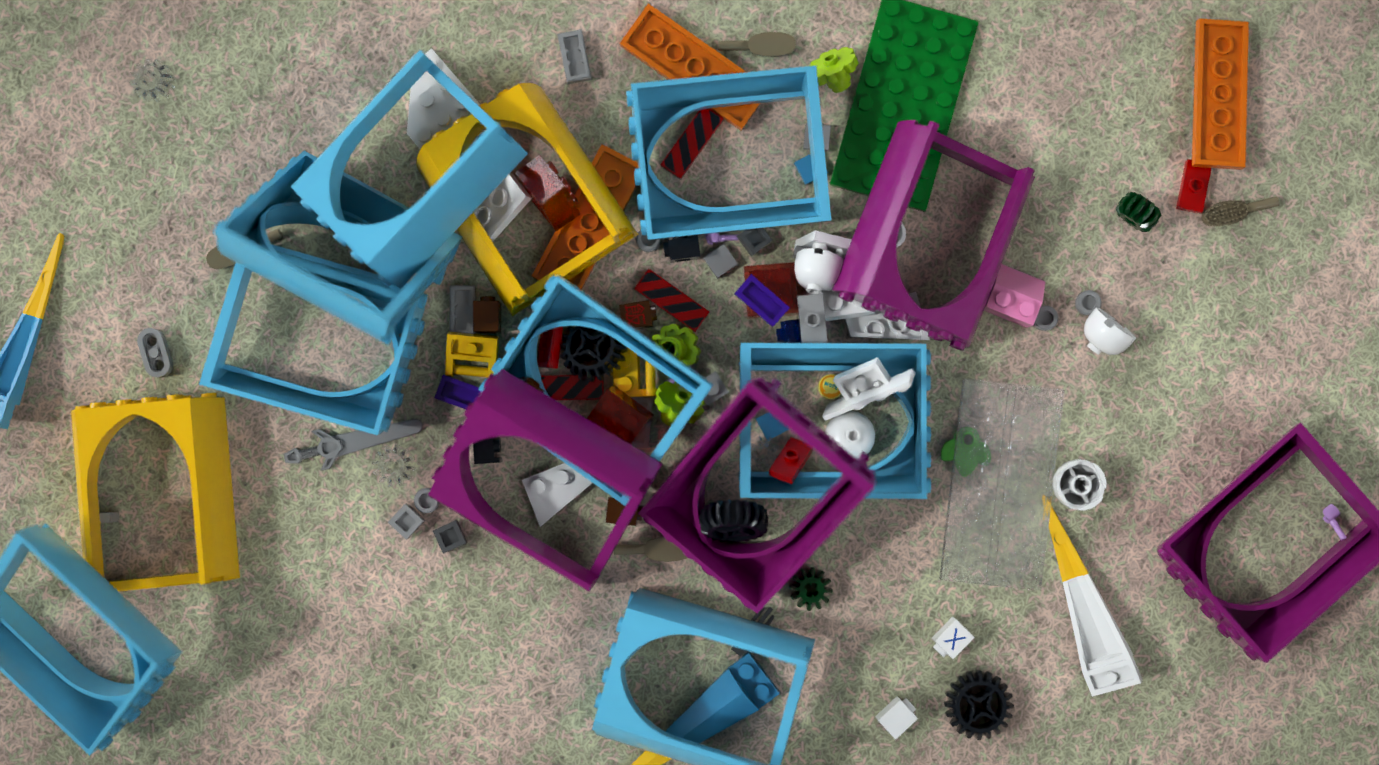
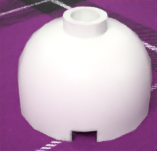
[794,248,844,294]
[1084,307,1136,355]
[825,411,875,458]
[1052,459,1107,511]

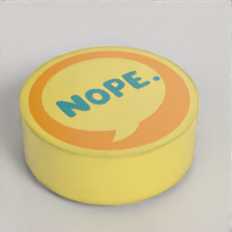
[818,374,841,399]

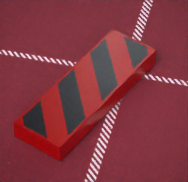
[660,108,724,180]
[634,269,710,332]
[541,375,604,401]

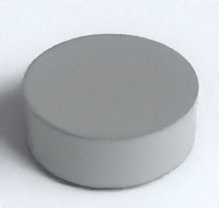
[636,230,661,252]
[1075,290,1102,316]
[1034,306,1058,331]
[414,488,440,513]

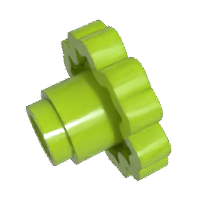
[810,47,859,93]
[652,324,701,367]
[654,381,705,427]

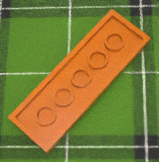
[619,3,761,131]
[1192,18,1249,170]
[532,144,638,290]

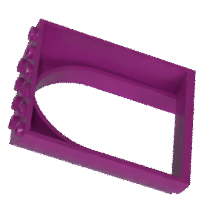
[832,120,1035,351]
[428,369,663,591]
[638,377,875,613]
[1157,423,1379,663]

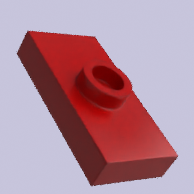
[1176,159,1212,214]
[537,326,563,369]
[769,437,813,484]

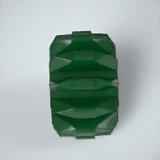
[1116,192,1162,232]
[789,567,833,611]

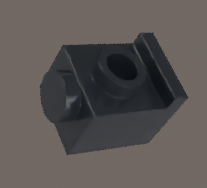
[663,235,701,263]
[473,437,503,464]

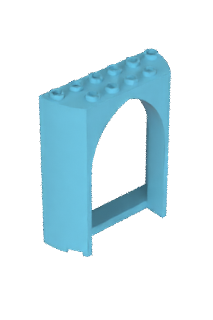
[291,50,528,289]
[626,66,831,240]
[214,151,462,345]
[199,244,427,435]
[478,275,714,506]
[739,343,931,499]
[0,524,182,756]
[592,588,815,765]

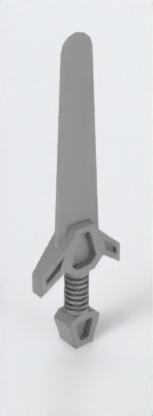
[283,419,423,471]

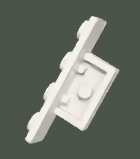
[822,357,915,421]

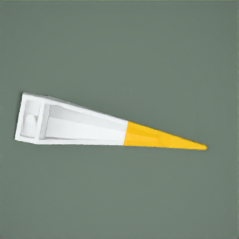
[1041,495,1142,696]

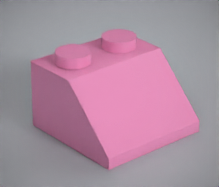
[984,264,1045,328]

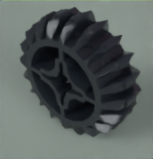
[560,326,628,382]
[699,499,768,543]
[944,670,1014,740]

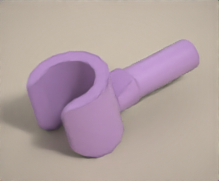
[705,232,739,245]
[1323,504,1347,541]

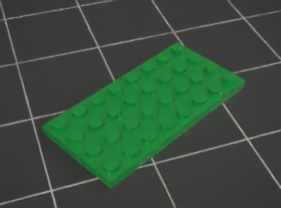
[829,0,979,212]

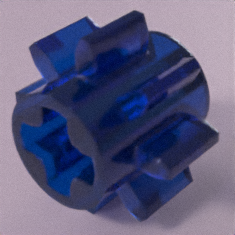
[776,319,802,343]

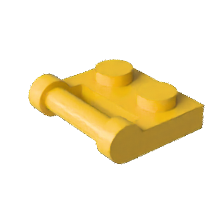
[445,332,499,378]
[613,347,657,398]

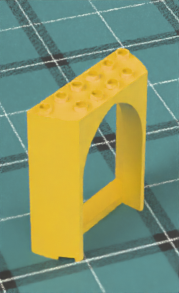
[416,83,639,316]
[71,393,240,591]

